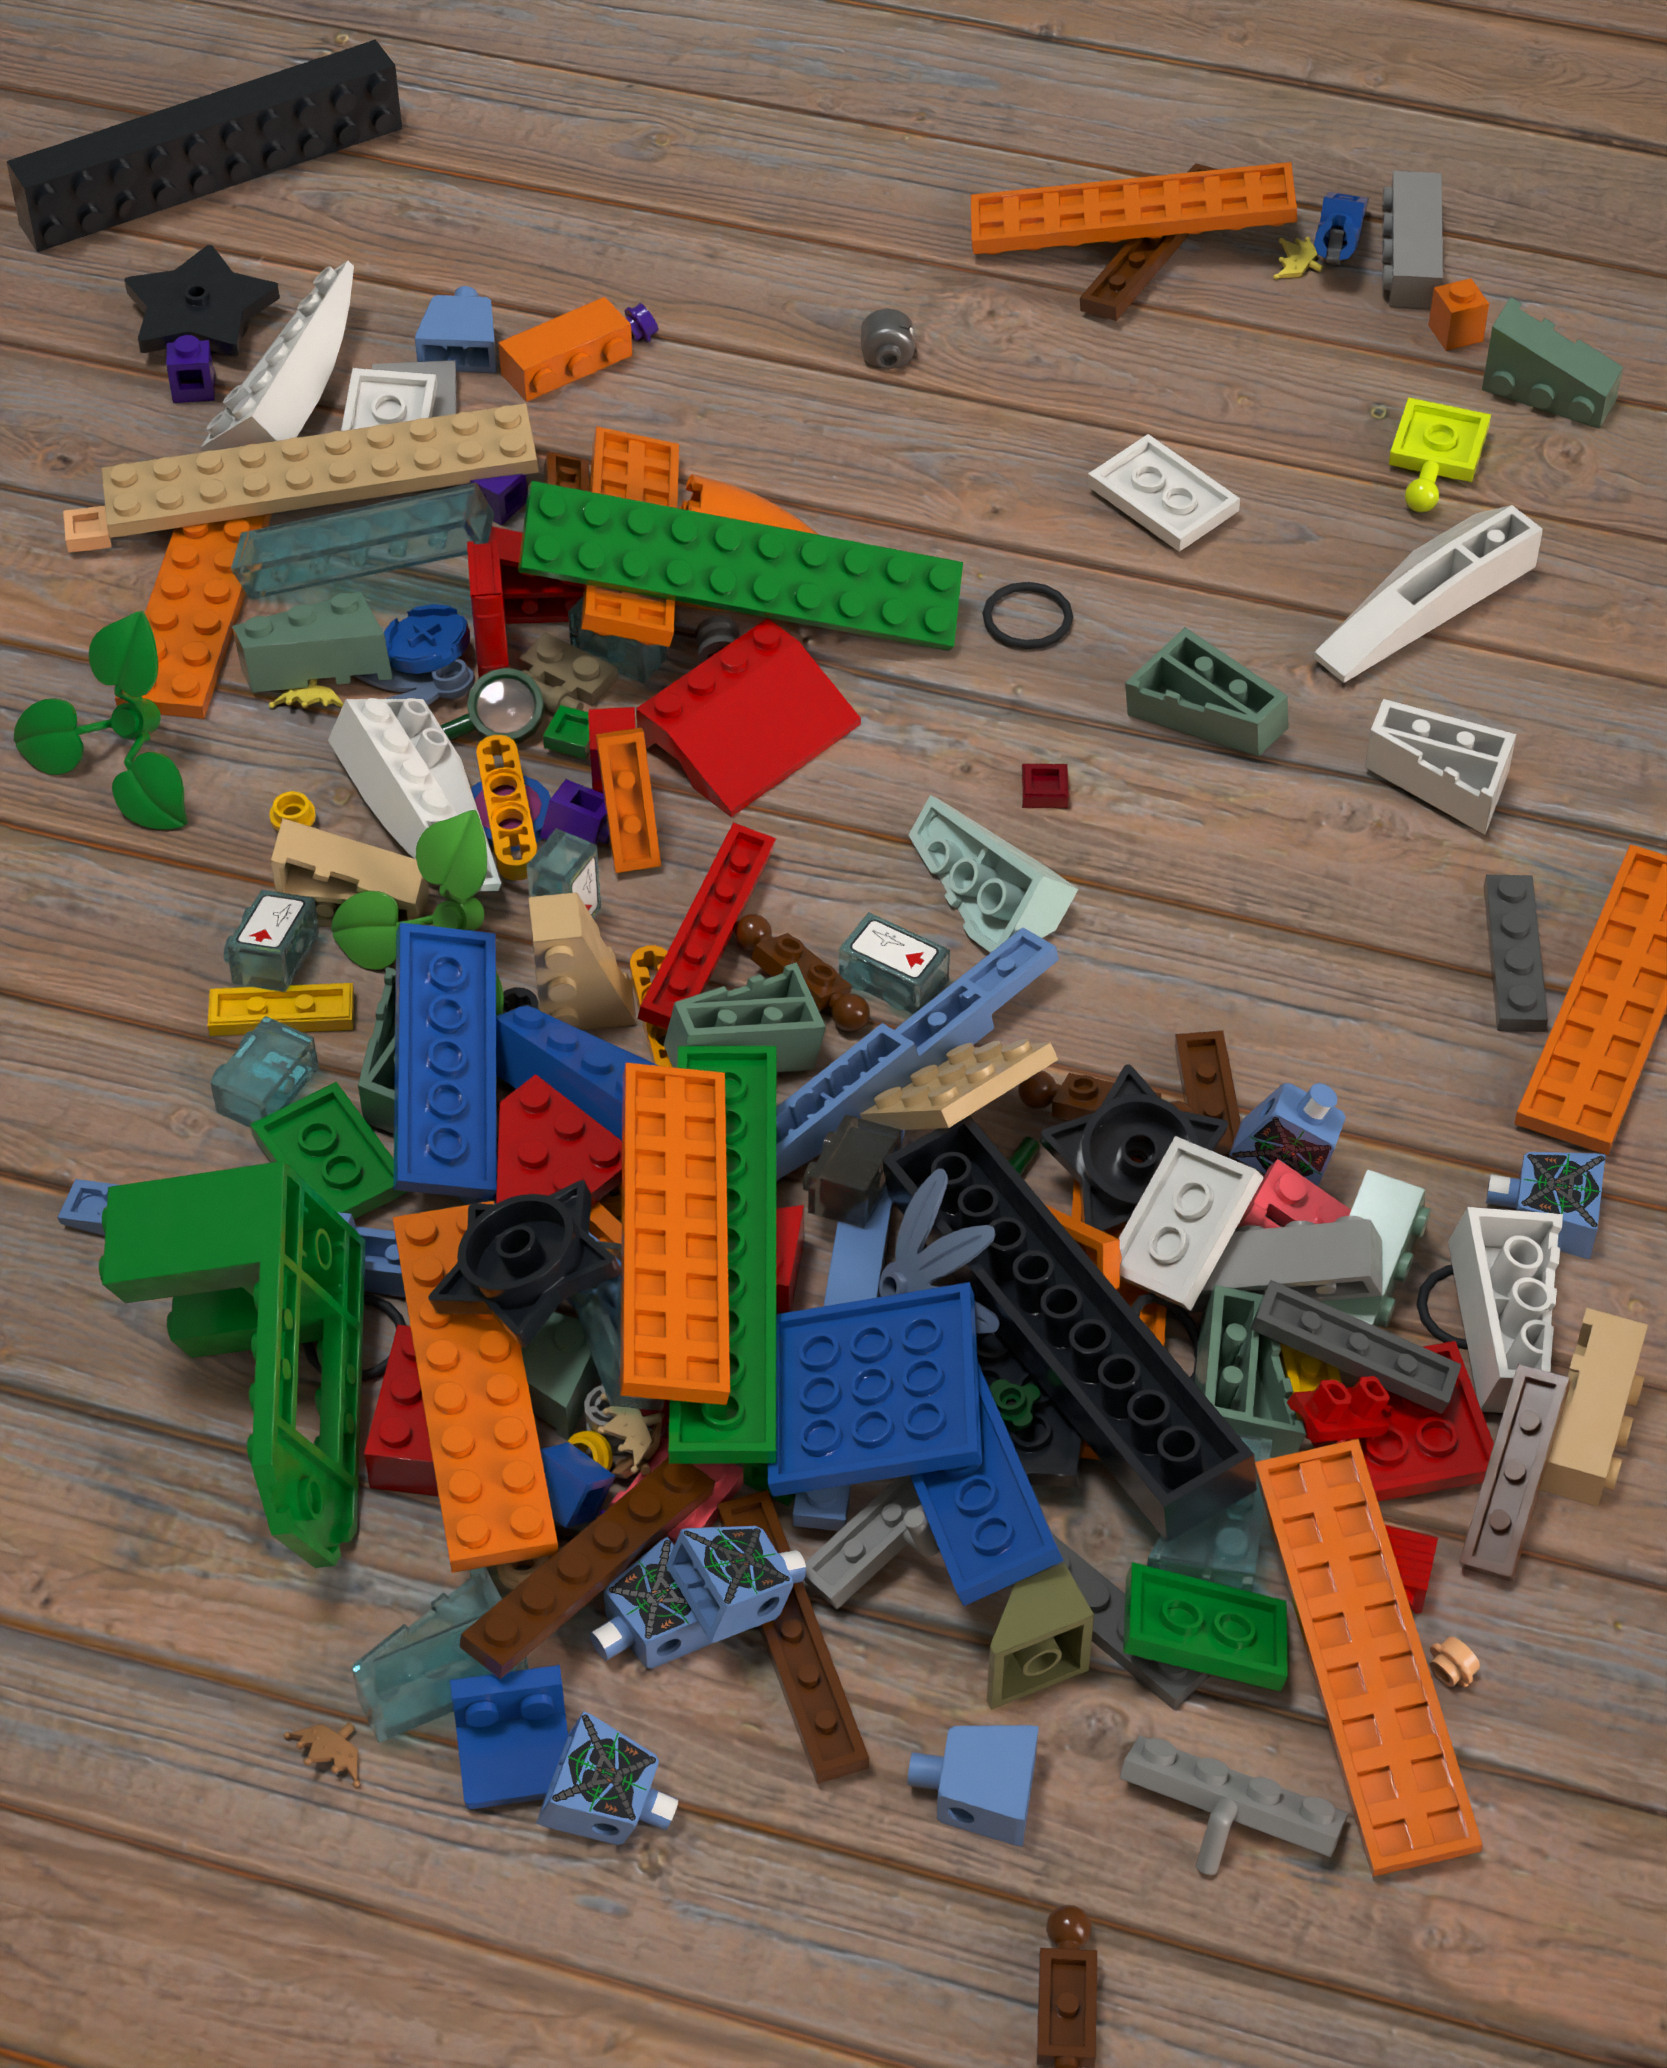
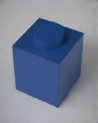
[540,1442,616,1528]

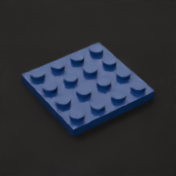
[768,1282,982,1497]

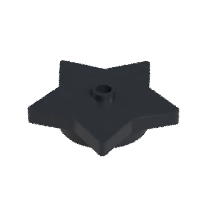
[124,245,280,357]
[1039,1064,1228,1234]
[428,1180,622,1347]

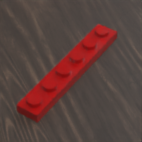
[637,822,776,1030]

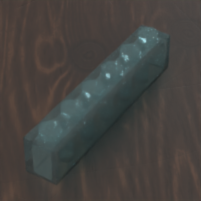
[231,482,495,600]

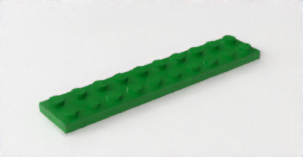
[518,481,963,651]
[668,1046,777,1464]

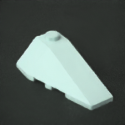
[908,795,1079,953]

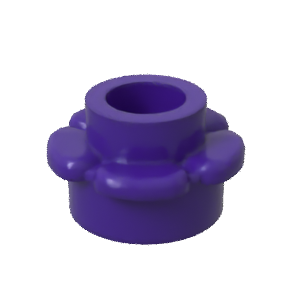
[624,303,659,343]

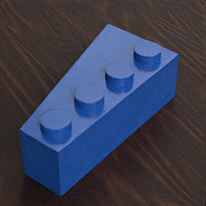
[496,1005,659,1141]

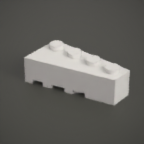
[1448,1207,1563,1413]

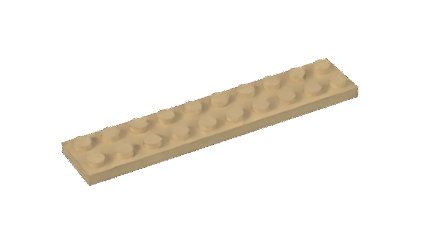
[102,403,539,538]

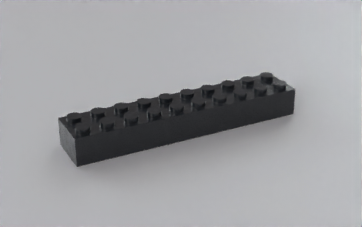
[6,39,402,252]
[882,1115,1257,1543]

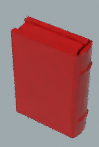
[467,539,509,685]

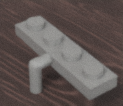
[804,1475,939,1609]
[1120,1735,1348,1875]

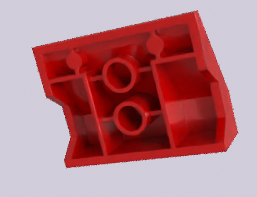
[636,618,861,817]

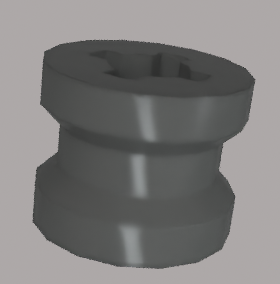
[695,616,740,664]

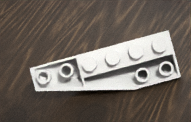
[201,261,354,451]
[1314,505,1543,683]
[328,698,501,892]

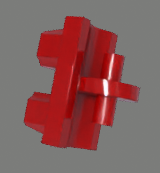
[1287,1376,1390,1448]

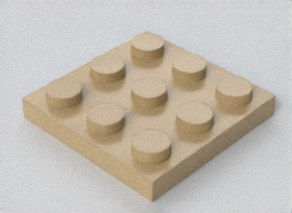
[860,1039,1058,1131]

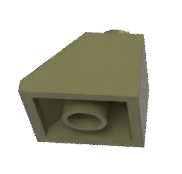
[987,1563,1094,1710]

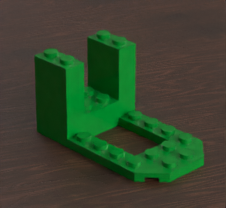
[99,1161,366,1568]

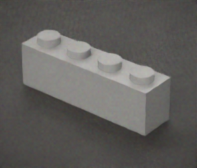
[1382,170,1443,309]
[1184,1216,1382,1313]

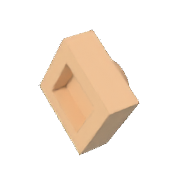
[63,506,111,553]

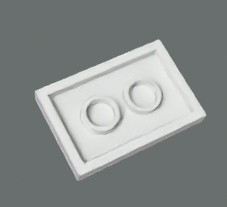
[341,368,438,431]
[1087,434,1240,552]
[1119,1136,1264,1311]

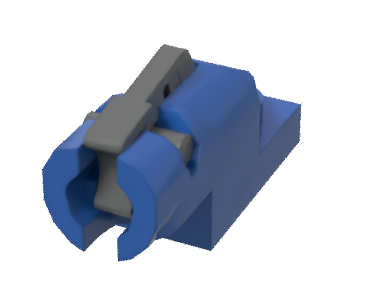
[1314,192,1369,267]

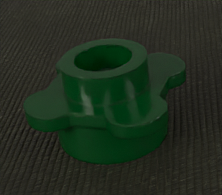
[990,1379,1041,1432]

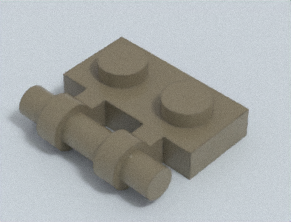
[502,632,618,714]

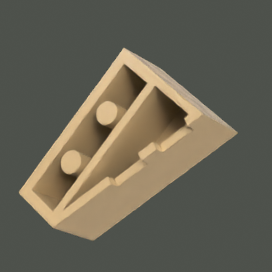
[271,818,429,927]
[528,892,637,1030]
[1540,1307,1648,1507]

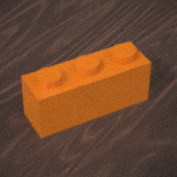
[498,297,633,402]

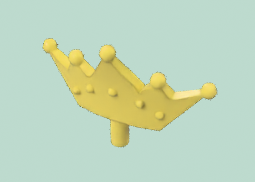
[1273,237,1324,280]
[269,679,344,709]

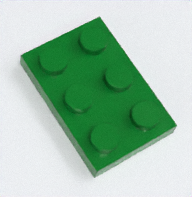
[250,1082,409,1219]
[1123,1562,1288,1692]

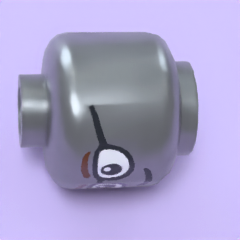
[860,308,915,369]

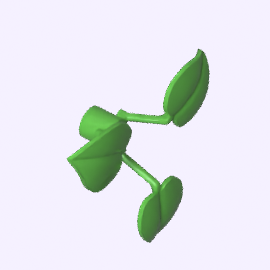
[331,810,504,1016]

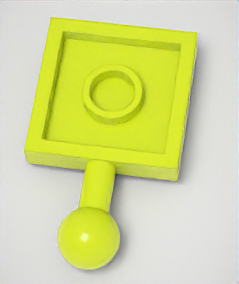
[1388,397,1491,513]

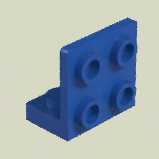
[450,1665,568,1809]

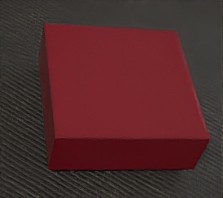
[1021,764,1069,808]

